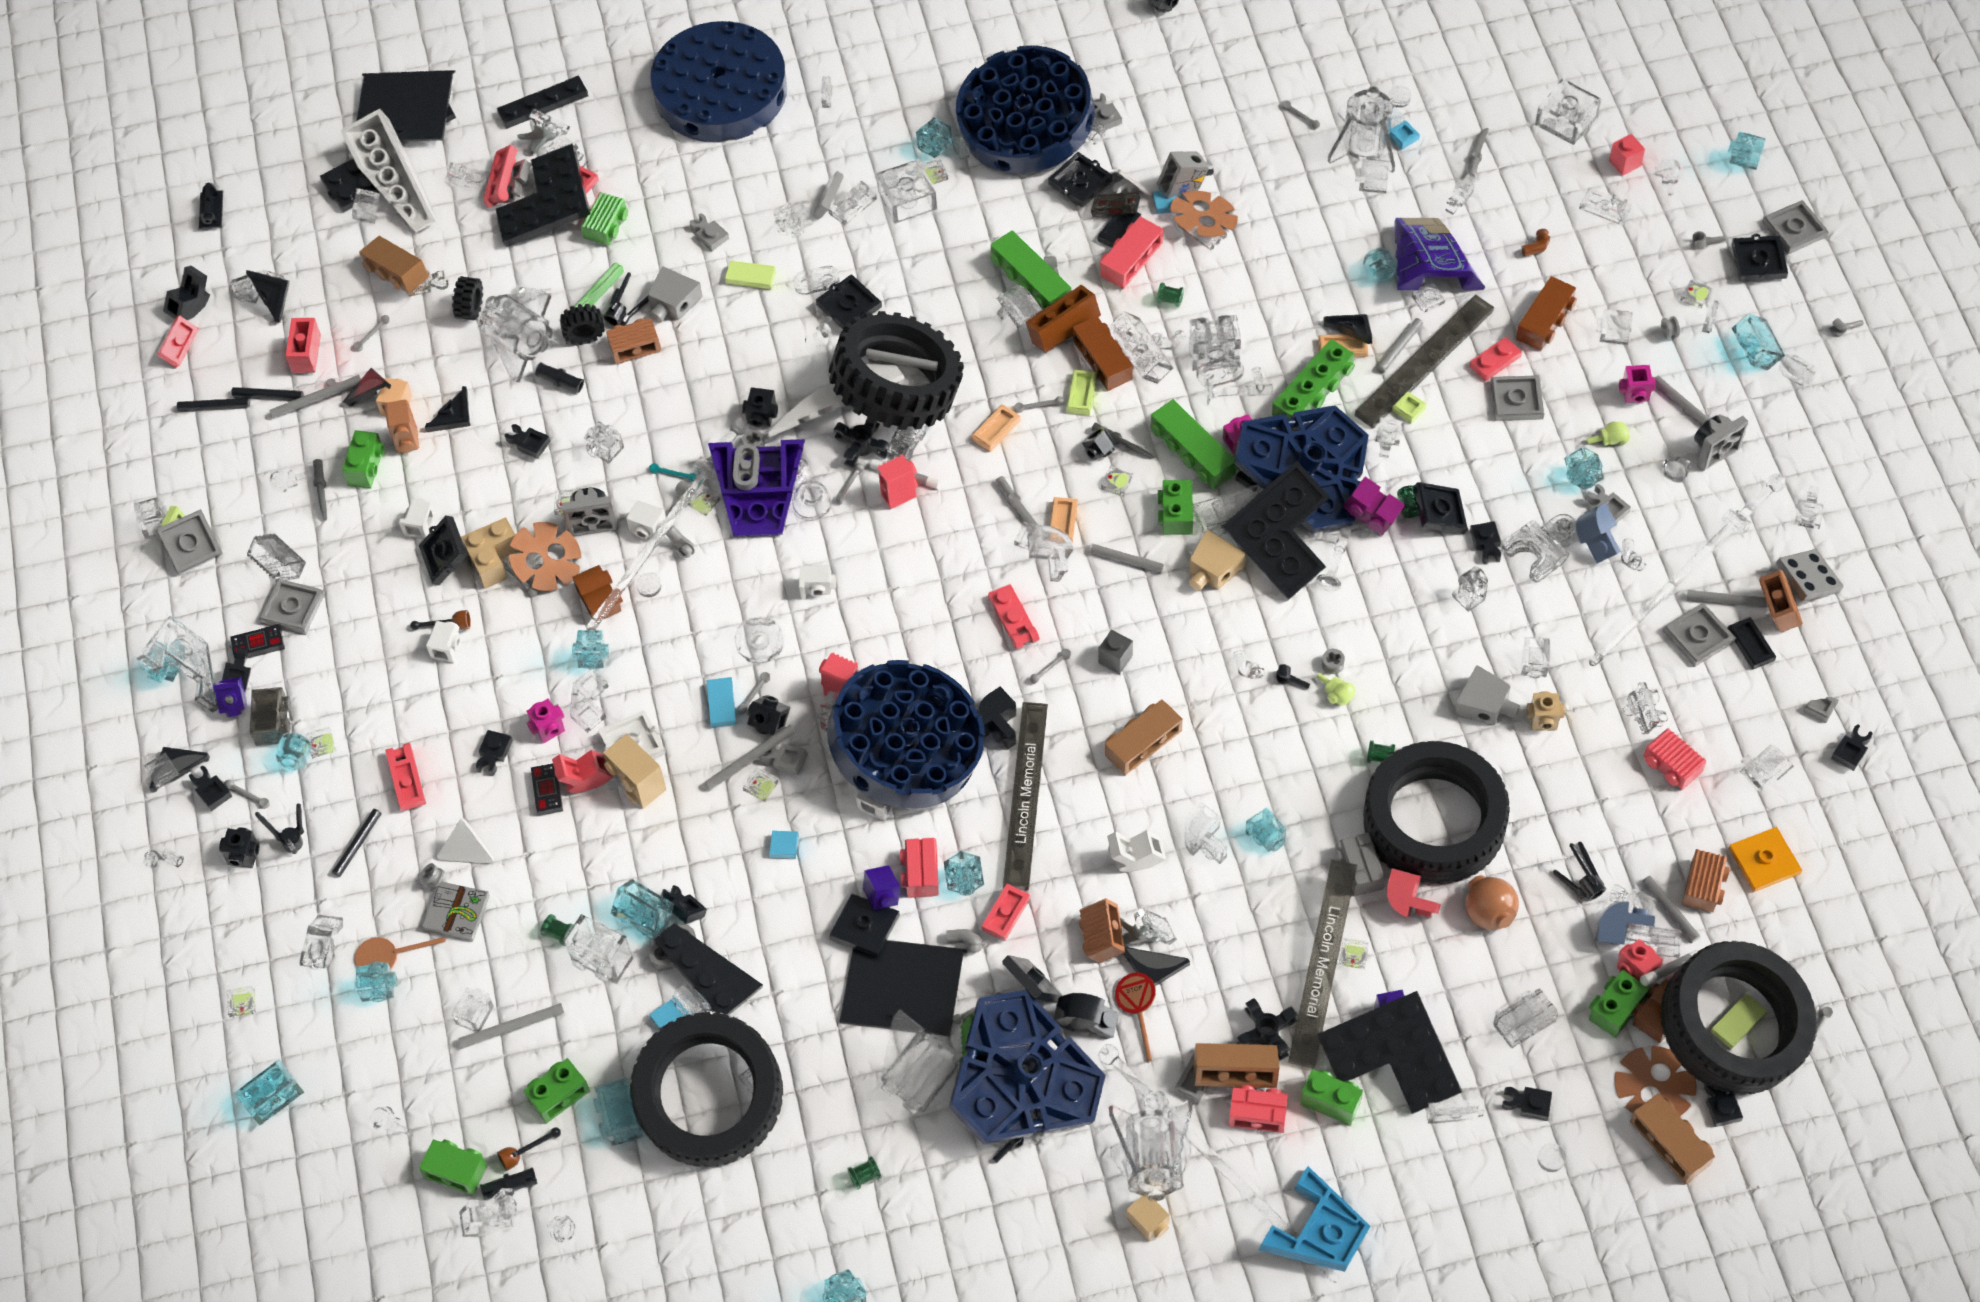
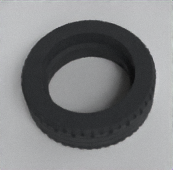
[1363,741,1510,884]
[1660,940,1817,1095]
[630,1012,783,1167]

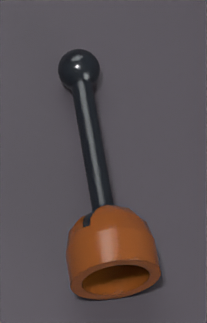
[410,610,471,630]
[497,1127,561,1171]

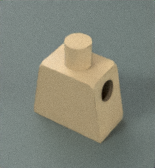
[1189,530,1246,591]

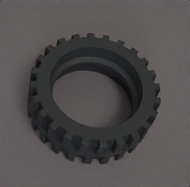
[828,311,964,430]

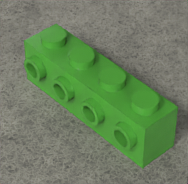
[990,230,1072,310]
[1272,339,1355,429]
[1150,399,1236,490]

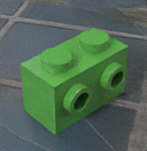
[342,430,384,489]
[1158,480,1193,535]
[1588,970,1650,1038]
[523,1058,590,1124]
[1300,1069,1363,1126]
[419,1139,487,1196]

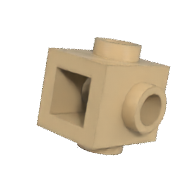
[1526,691,1565,731]

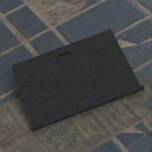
[356,70,456,142]
[839,940,967,1037]

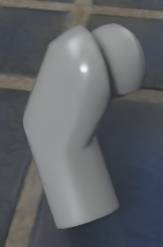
[665,526,695,558]
[946,929,982,953]

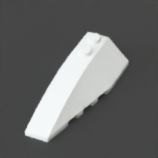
[340,109,436,232]
[765,359,904,439]

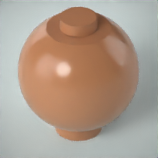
[1465,875,1519,930]

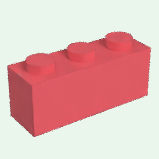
[1099,216,1163,289]

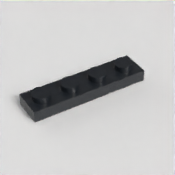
[496,75,589,129]

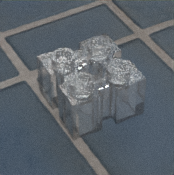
[1188,315,1241,371]

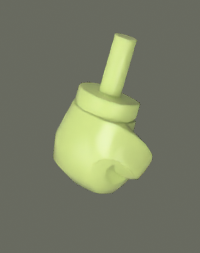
[1586,421,1630,446]
[1316,673,1356,706]

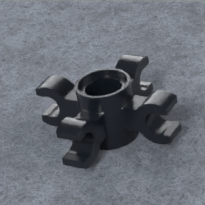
[833,417,890,468]
[1236,998,1298,1061]

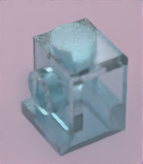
[1245,807,1286,852]

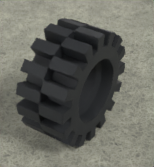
[452,276,484,321]
[559,304,605,345]

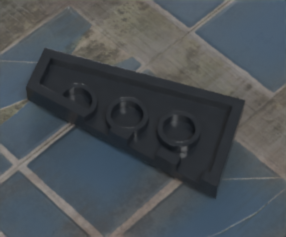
[654,923,763,1015]

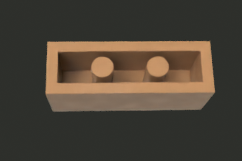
[359,235,430,293]
[1105,699,1183,776]
[1193,1043,1280,1088]
[1629,1093,1715,1185]

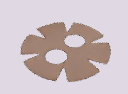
[1170,191,1238,237]
[509,522,581,591]
[1615,1046,1697,1116]

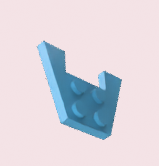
[1258,1166,1370,1272]

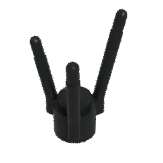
[603,272,649,326]
[255,803,304,854]
[1553,841,1607,901]

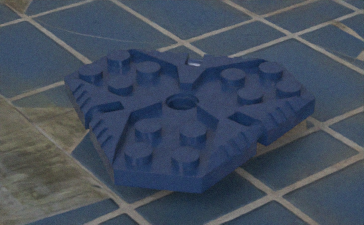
[1233,405,1369,533]
[948,990,1106,1145]

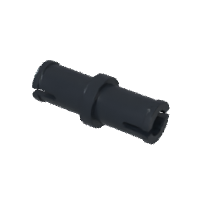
[535,362,584,393]
[480,1167,538,1202]

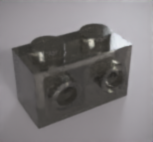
[250,687,291,746]

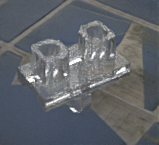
[1622,682,1668,735]

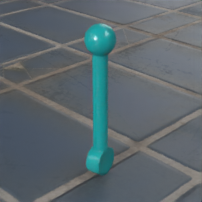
[649,463,697,482]

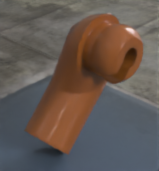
[1521,228,1550,257]

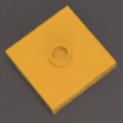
[1728,827,1802,892]

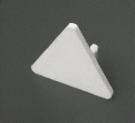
[1111,169,1152,200]
[437,818,494,864]

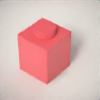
[1609,134,1645,176]

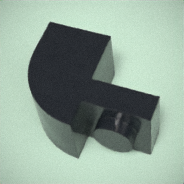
[163,265,210,320]
[978,686,1017,749]
[1053,993,1119,1039]

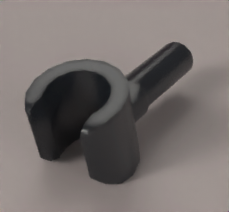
[1276,664,1310,689]
[992,1137,1024,1163]

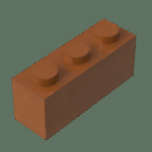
[1516,276,1577,351]
[1025,285,1101,353]
[1072,316,1134,391]

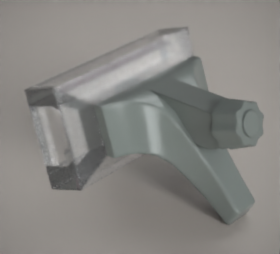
[517,109,571,154]
[1120,908,1177,947]

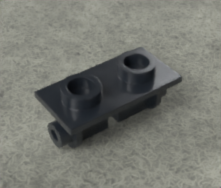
[199,183,224,230]

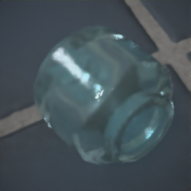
[1363,248,1396,283]
[275,733,312,771]

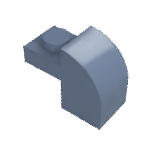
[1576,503,1621,564]
[1595,901,1655,945]

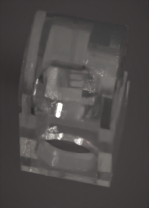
[887,424,926,461]
[1452,566,1488,612]

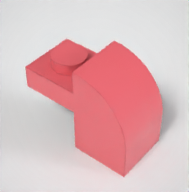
[552,750,614,793]
[1387,869,1441,917]

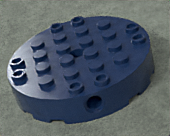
[650,21,788,142]
[956,45,1095,174]
[827,660,985,809]

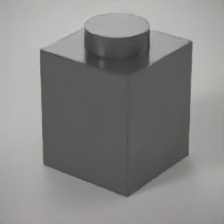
[1098,629,1133,674]

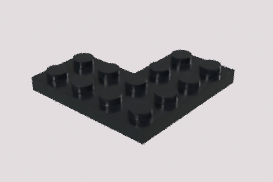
[496,143,591,247]
[1222,461,1330,601]
[1317,991,1463,1114]

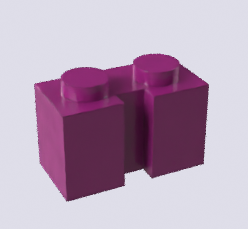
[1343,476,1405,536]

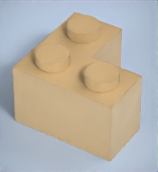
[461,517,519,589]
[603,733,667,809]

